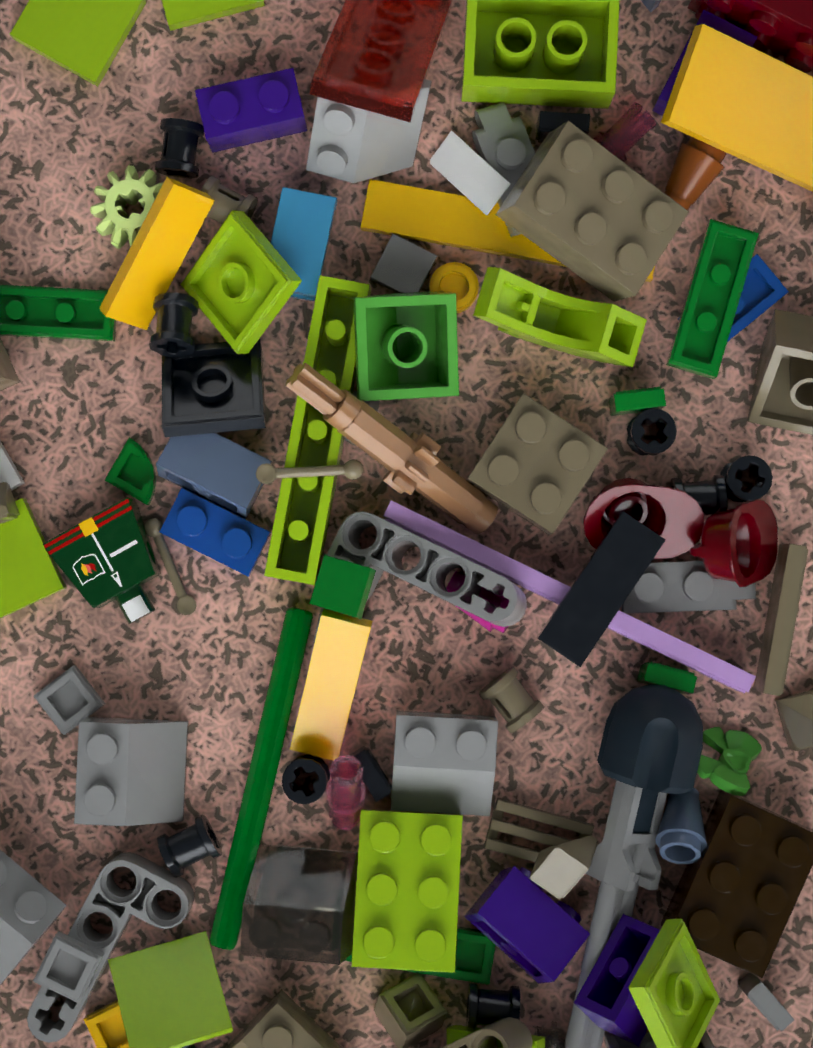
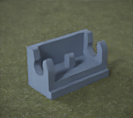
[156,433,272,519]

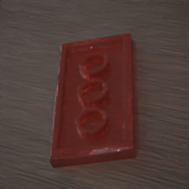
[309,0,453,122]

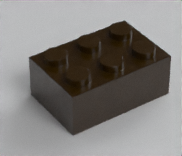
[661,790,813,978]

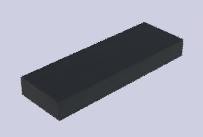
[537,511,666,667]

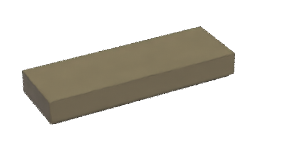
[754,543,808,696]

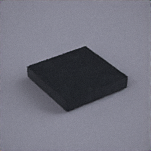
[162,338,266,437]

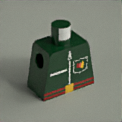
[43,497,161,624]

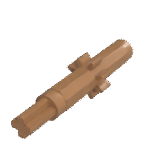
[286,363,498,534]

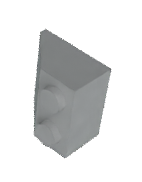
[306,54,432,183]
[391,710,498,816]
[74,717,188,826]
[0,850,66,985]

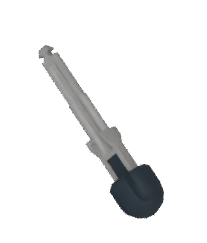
[564,684,703,1048]

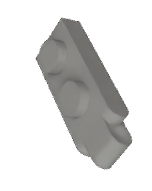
[472,102,535,237]
[622,561,756,613]

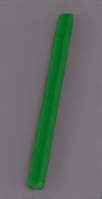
[209,607,313,950]

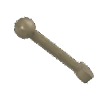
[256,459,364,484]
[144,518,196,615]

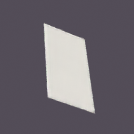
[430,130,511,216]

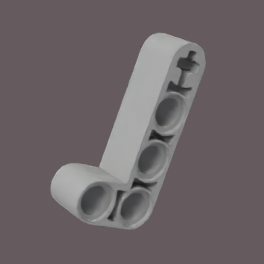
[317,511,527,627]
[27,852,194,1043]

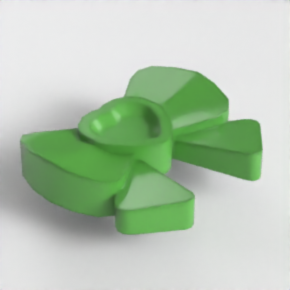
[697,727,762,796]

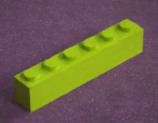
[264,275,371,585]

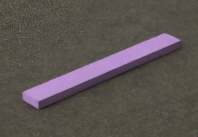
[383,500,756,693]

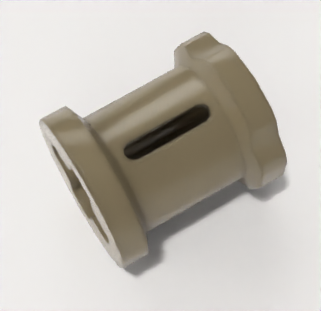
[201,175,258,224]
[479,666,544,733]

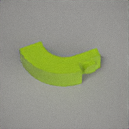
[473,267,647,367]

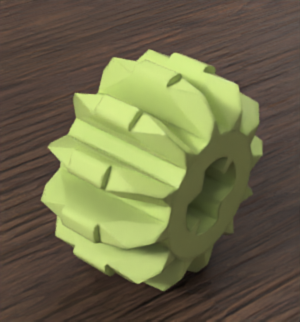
[90,165,164,249]

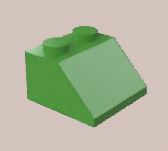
[353,291,459,401]

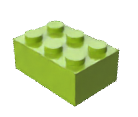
[461,0,620,109]
[351,809,463,973]

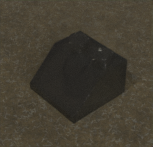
[240,844,358,965]

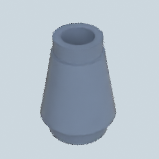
[655,788,707,864]

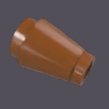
[664,137,726,211]

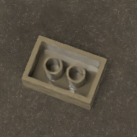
[496,121,689,302]

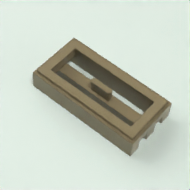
[484,798,594,862]

